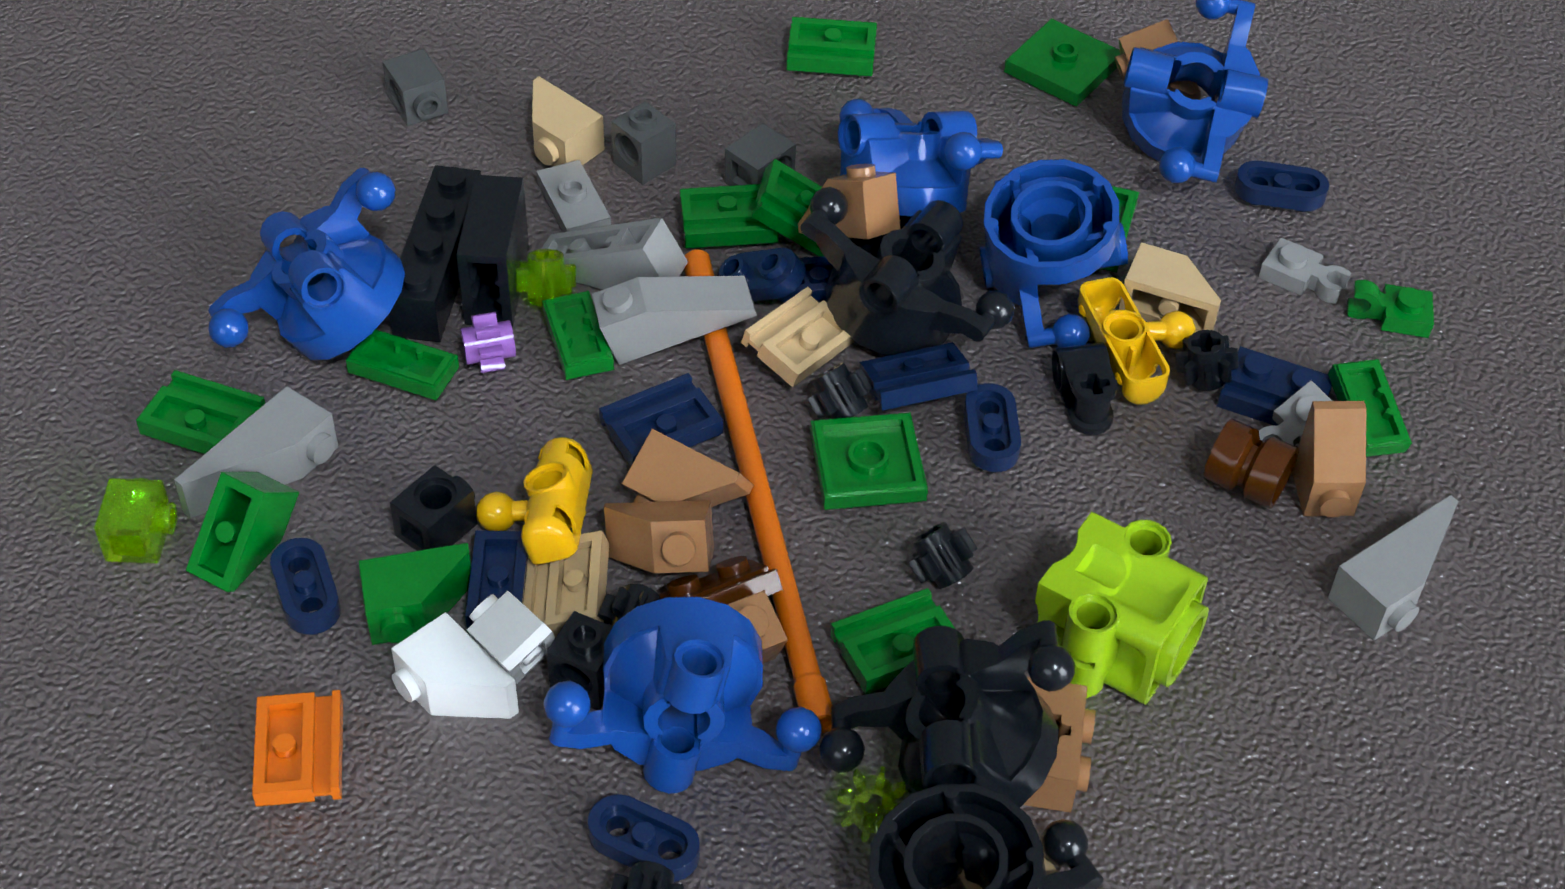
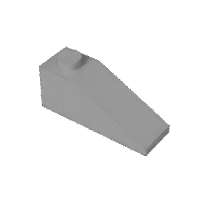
[531,218,688,290]
[592,276,757,365]
[174,386,338,518]
[1328,495,1459,641]

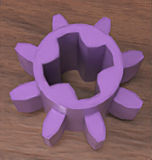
[460,312,516,373]

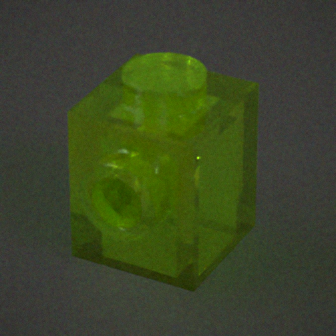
[94,478,177,563]

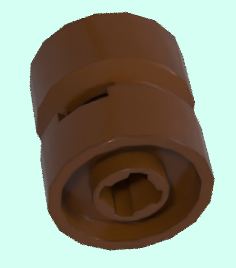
[1203,419,1299,509]

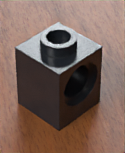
[390,465,477,551]
[547,611,613,710]

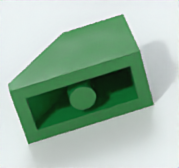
[185,472,299,592]
[359,543,471,645]

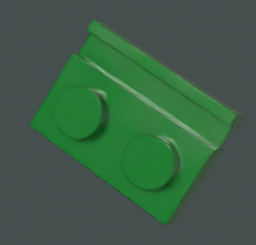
[787,17,877,76]
[751,159,824,257]
[680,184,779,248]
[136,370,265,454]
[830,588,955,694]

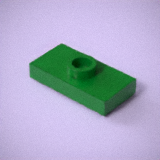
[542,291,614,380]
[346,329,459,401]
[1328,359,1412,457]

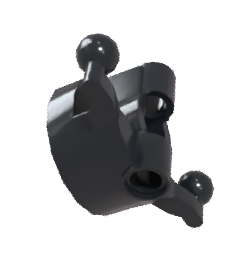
[800,187,1015,355]
[819,620,1075,807]
[869,783,1104,889]

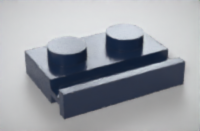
[859,342,978,411]
[1217,346,1332,426]
[599,373,723,466]

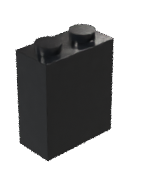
[456,175,529,327]

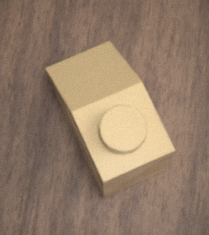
[532,76,605,167]
[1119,242,1221,332]

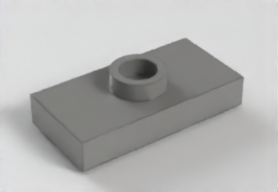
[536,160,611,232]

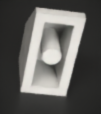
[467,591,555,684]
[391,612,519,719]

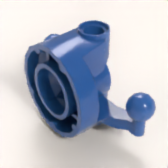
[1122,0,1269,183]
[838,99,1003,216]
[980,159,1128,348]
[208,167,405,360]
[544,597,822,794]

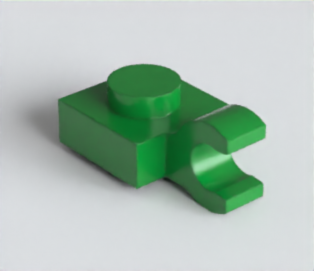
[1347,280,1434,338]

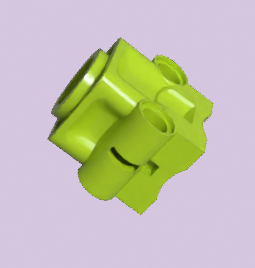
[1035,512,1209,705]

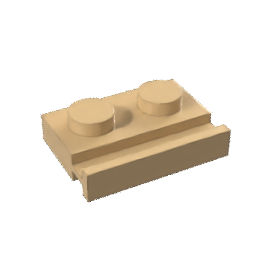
[741,287,854,387]
[523,530,609,638]

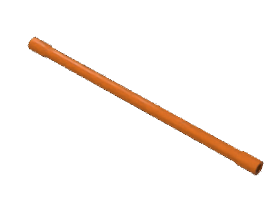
[684,249,833,734]

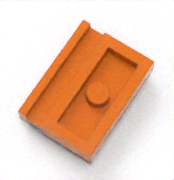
[252,690,343,807]

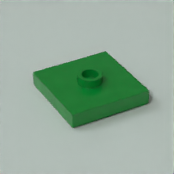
[1004,18,1120,107]
[810,412,928,510]

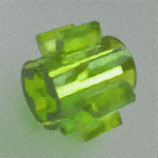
[516,249,576,307]
[837,766,906,843]

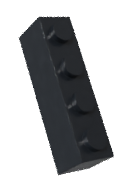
[389,165,481,343]

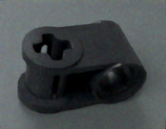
[1051,342,1118,435]

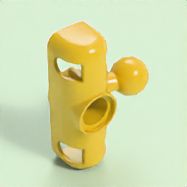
[1078,277,1196,405]
[476,437,593,565]

